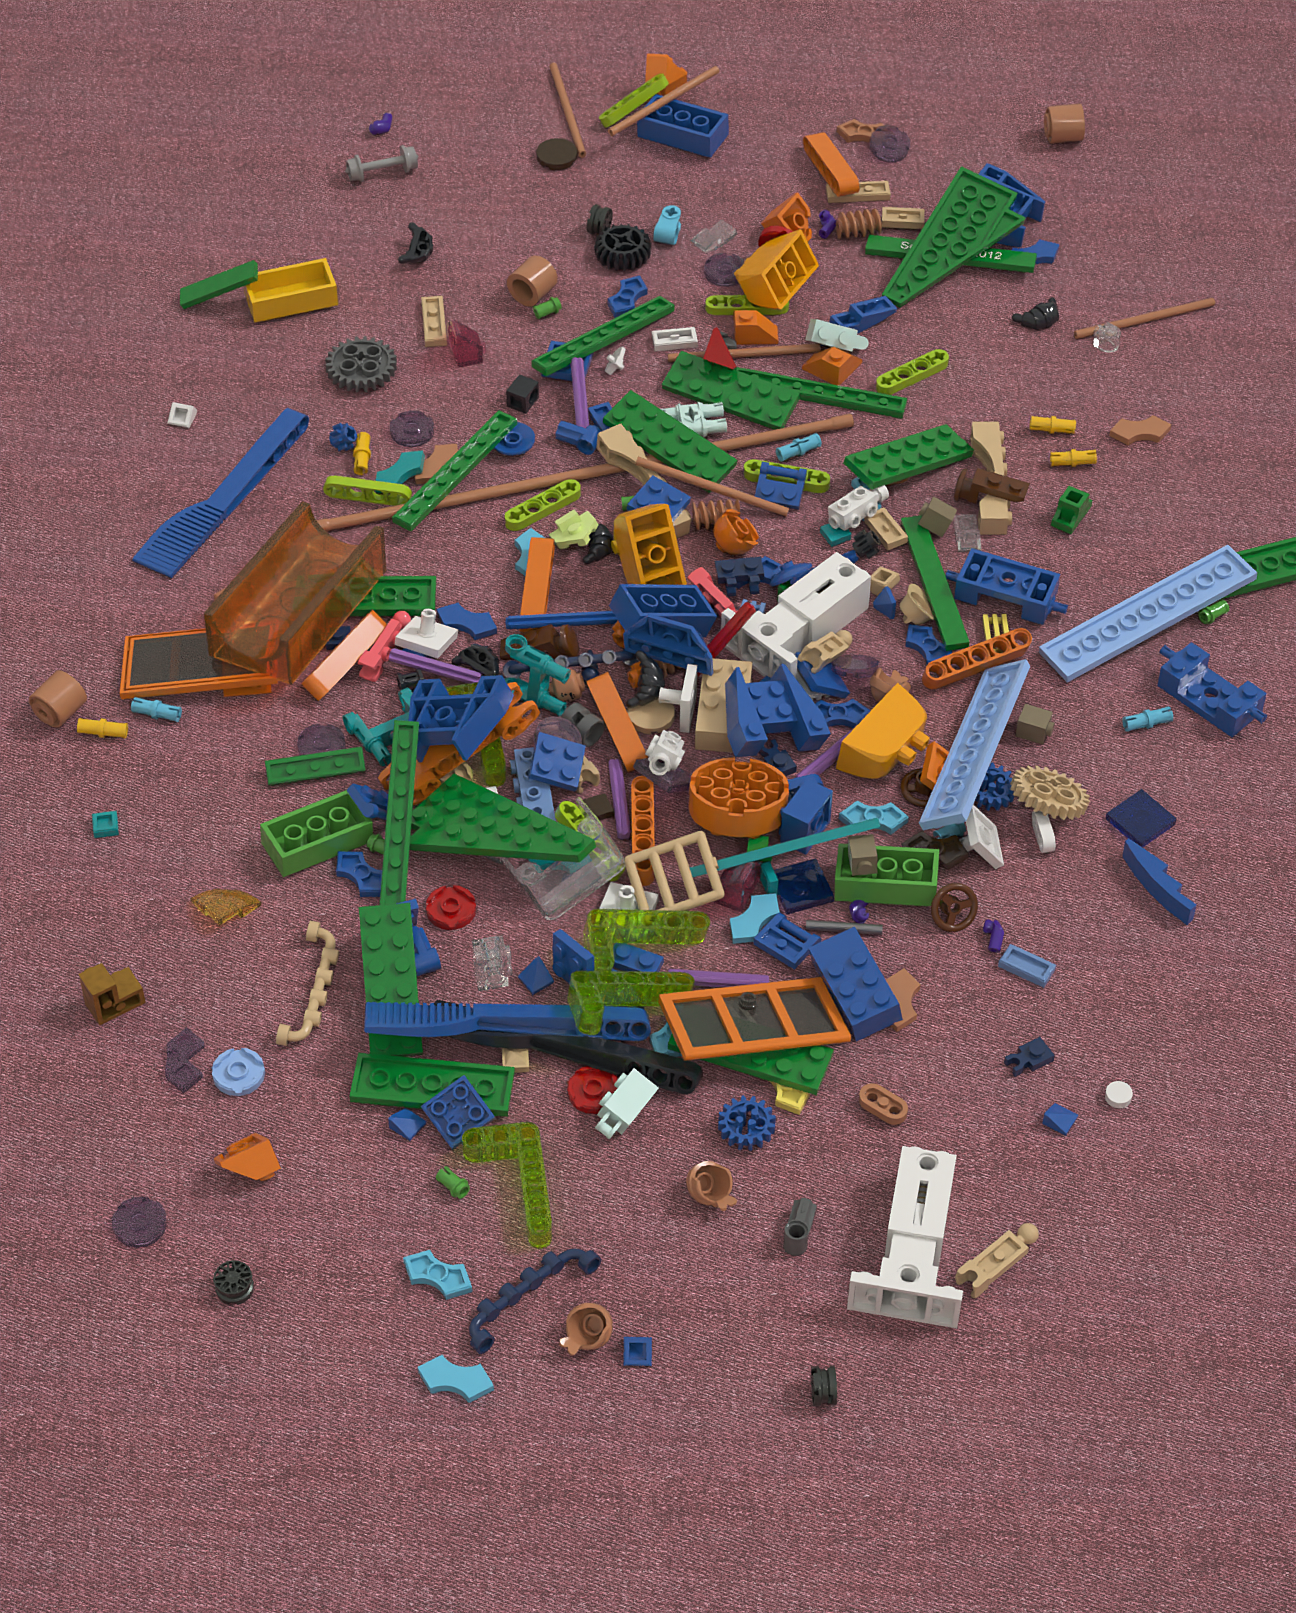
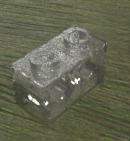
[472,935,512,991]

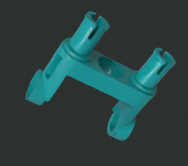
[505,634,571,717]
[342,687,413,766]

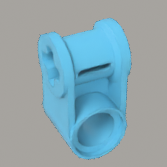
[653,205,681,245]

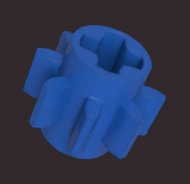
[329,423,357,451]

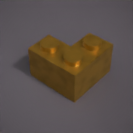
[78,963,146,1026]

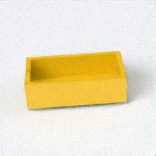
[243,258,338,323]

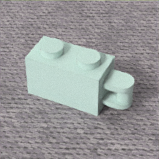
[805,319,869,352]
[595,1068,658,1139]

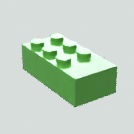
[260,790,373,877]
[835,843,939,906]

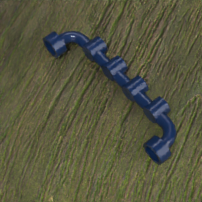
[503,648,639,679]
[469,1248,602,1354]

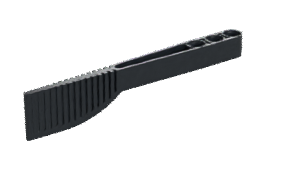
[434,999,703,1095]

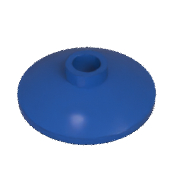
[494,422,535,455]
[770,560,813,586]

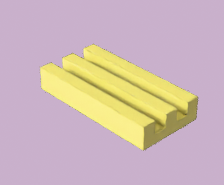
[982,614,1009,653]

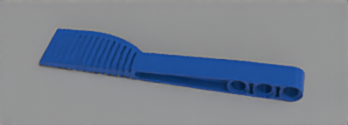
[132,408,309,578]
[364,1002,651,1041]

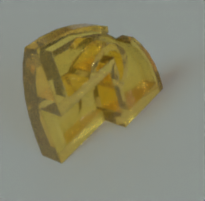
[190,889,261,926]

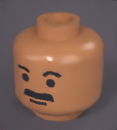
[549,669,585,702]

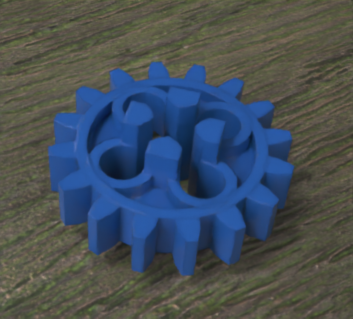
[975,762,1015,811]
[718,1095,776,1151]

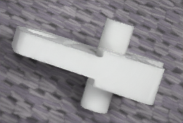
[605,346,626,375]

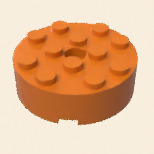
[688,757,789,839]

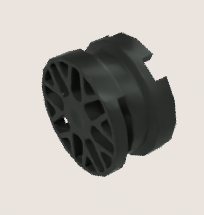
[587,204,613,235]
[213,1260,254,1305]
[811,1365,837,1406]

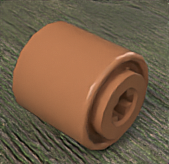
[1044,103,1085,144]
[507,255,558,307]
[29,670,87,728]

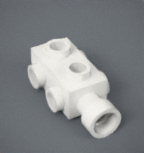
[828,485,889,531]
[645,730,685,775]

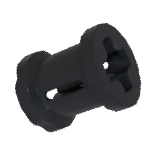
[396,668,424,691]

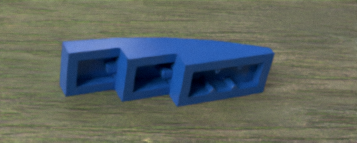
[820,296,897,346]
[1122,838,1197,925]

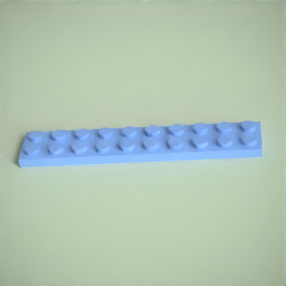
[1039,545,1257,683]
[919,659,1030,830]

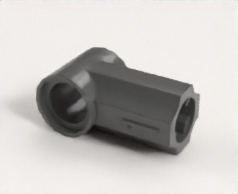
[783,1198,817,1256]

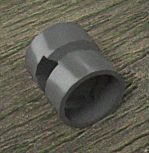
[559,703,605,747]

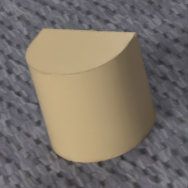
[870,566,900,596]

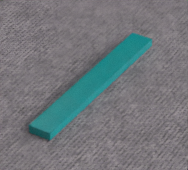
[690,817,881,877]

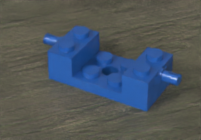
[945,548,1068,625]
[1157,642,1267,737]

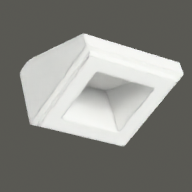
[167,402,197,428]

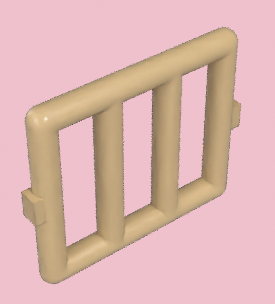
[624,831,725,924]

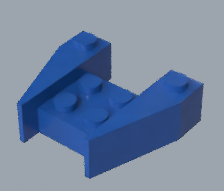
[979,163,1046,248]
[725,664,831,757]
[408,675,514,762]

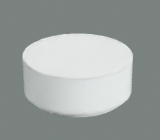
[1105,1081,1133,1108]

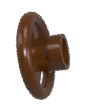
[900,768,932,807]
[931,883,978,932]

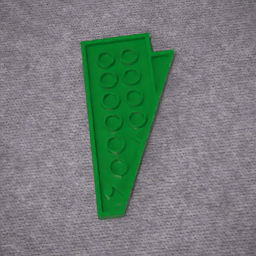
[881,166,1026,308]
[409,773,597,863]

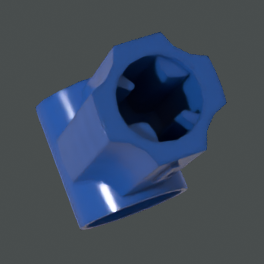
[555,421,602,455]
[412,926,441,977]

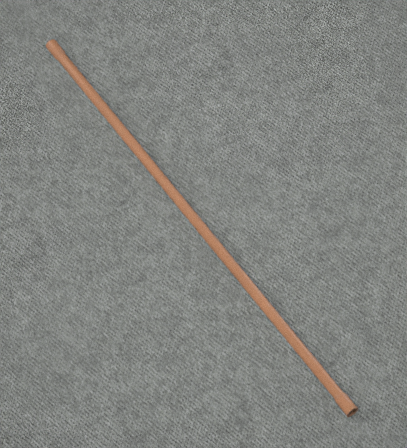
[305,414,854,536]

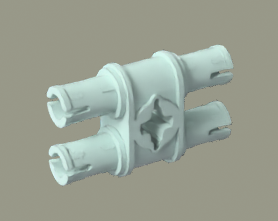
[661,402,727,438]

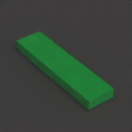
[180,260,258,309]
[265,747,366,786]

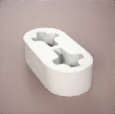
[1032,811,1056,853]

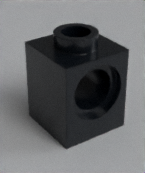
[506,374,539,414]

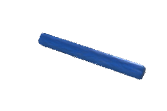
[505,611,618,629]

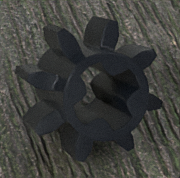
[852,529,881,559]

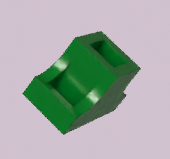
[1051,486,1093,534]

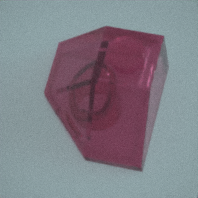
[447,320,486,368]
[711,860,763,913]

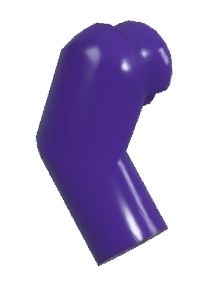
[369,113,393,135]
[819,210,836,239]
[849,900,869,923]
[983,919,1004,953]

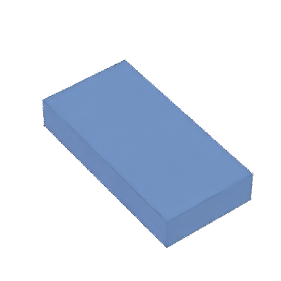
[998,944,1056,988]

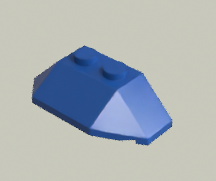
[623,614,714,676]

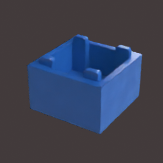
[779,779,833,855]

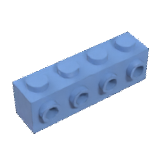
[510,747,556,821]

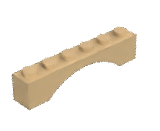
[970,422,1012,535]
[596,424,692,538]

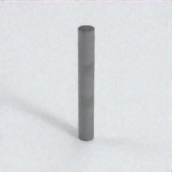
[806,920,883,935]

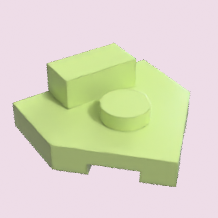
[549,510,598,549]

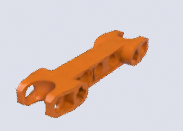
[378,682,540,806]

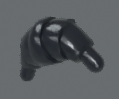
[398,222,434,264]
[1012,297,1059,330]
[583,524,614,564]
[451,644,499,676]
[626,650,665,708]

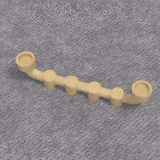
[276,921,339,1046]

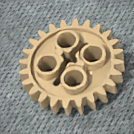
[1010,765,1090,820]

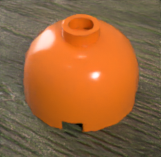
[713,509,759,556]

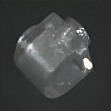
[1093,322,1121,352]

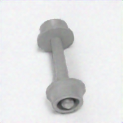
[345,145,419,182]

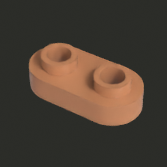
[859,1083,908,1125]

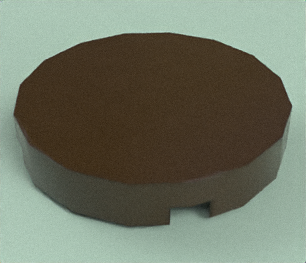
[536,138,577,170]

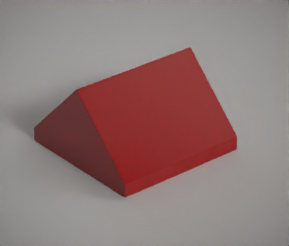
[703,327,736,369]

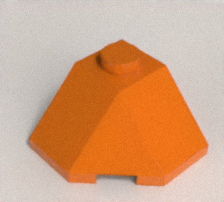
[645,53,687,102]
[761,192,812,242]
[733,310,778,345]
[802,347,863,386]
[214,1133,281,1181]

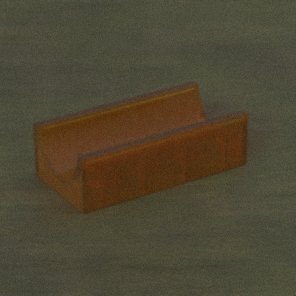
[204,501,387,685]

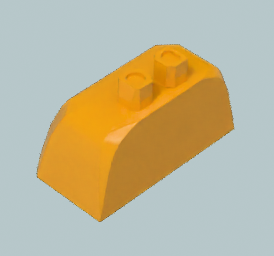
[734,229,819,310]
[614,503,687,585]
[836,683,930,779]

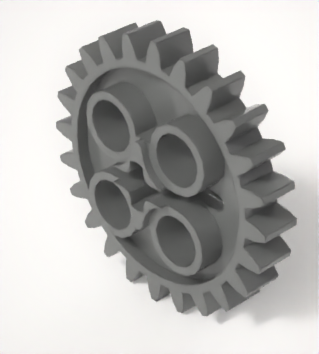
[325,336,397,392]

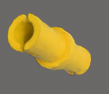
[1029,416,1076,434]
[353,432,371,475]
[1050,449,1097,467]
[77,718,128,739]

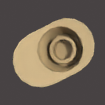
[899,584,934,625]

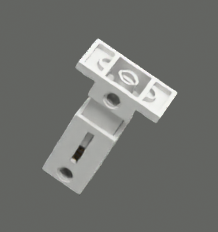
[721,552,871,678]
[847,1146,963,1329]

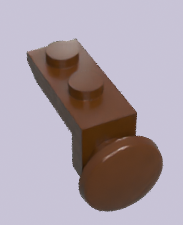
[954,468,1030,504]
[500,624,579,660]

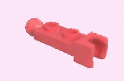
[687,567,738,617]
[358,611,411,682]

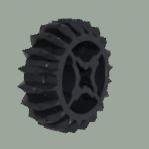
[594,223,652,272]

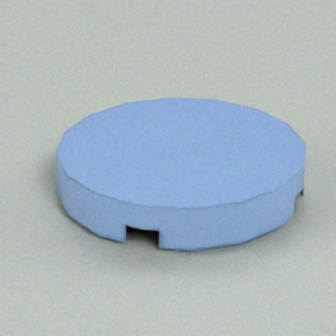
[212,1048,265,1096]

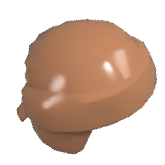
[869,667,911,702]
[686,1161,737,1211]
[559,1303,613,1356]

